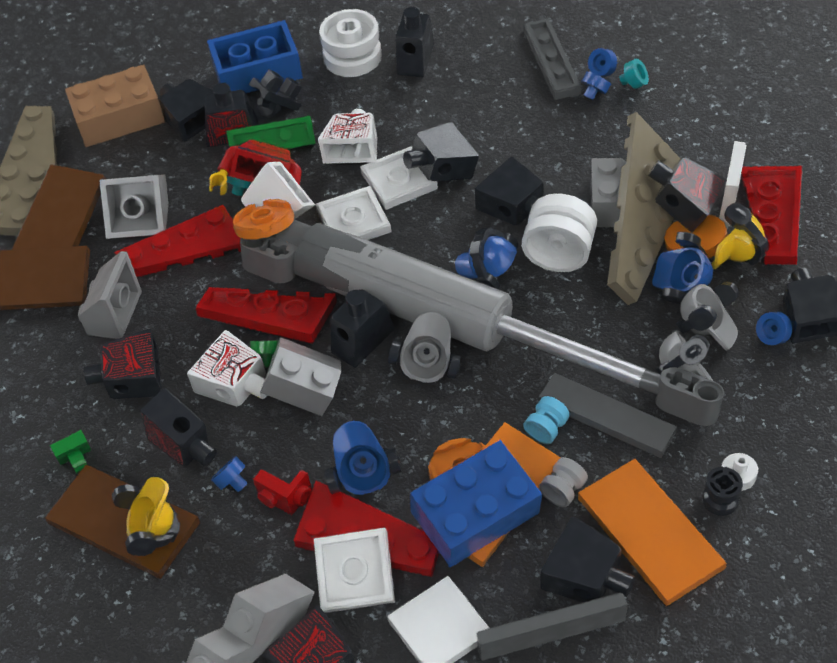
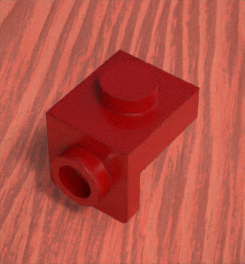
[253,469,312,516]

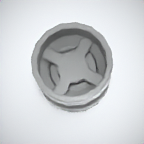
[539,457,588,507]

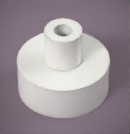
[722,453,758,491]

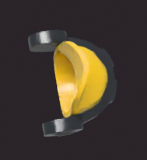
[712,203,769,270]
[112,477,180,556]

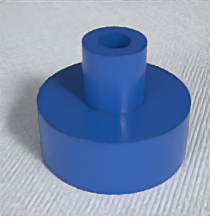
[588,48,617,77]
[581,71,611,100]
[756,312,792,345]
[211,456,248,492]

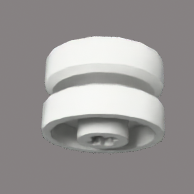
[319,9,382,77]
[521,194,598,272]

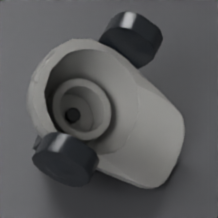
[676,281,739,351]
[388,312,461,383]
[656,331,713,381]

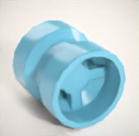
[524,396,570,444]

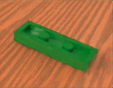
[226,116,316,149]

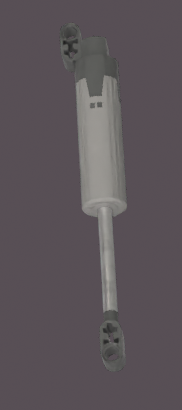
[240,220,725,426]

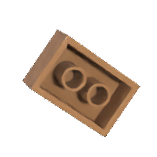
[65,64,165,147]

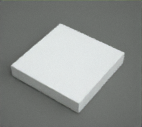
[719,141,746,228]
[360,146,438,210]
[315,186,392,240]
[314,528,395,613]
[387,576,489,663]

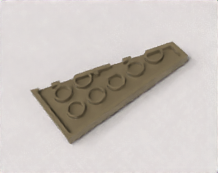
[0,106,58,236]
[607,112,681,305]

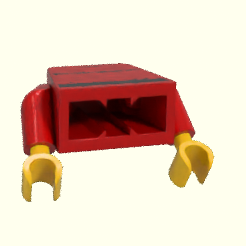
[209,140,302,196]

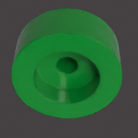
[250,340,279,367]

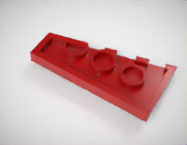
[741,166,802,265]
[114,205,241,277]
[196,287,337,344]
[294,480,439,577]

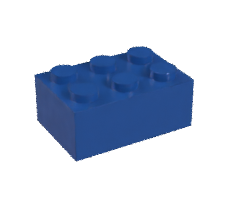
[207,20,303,93]
[410,440,542,567]

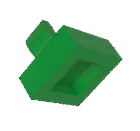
[50,430,91,474]

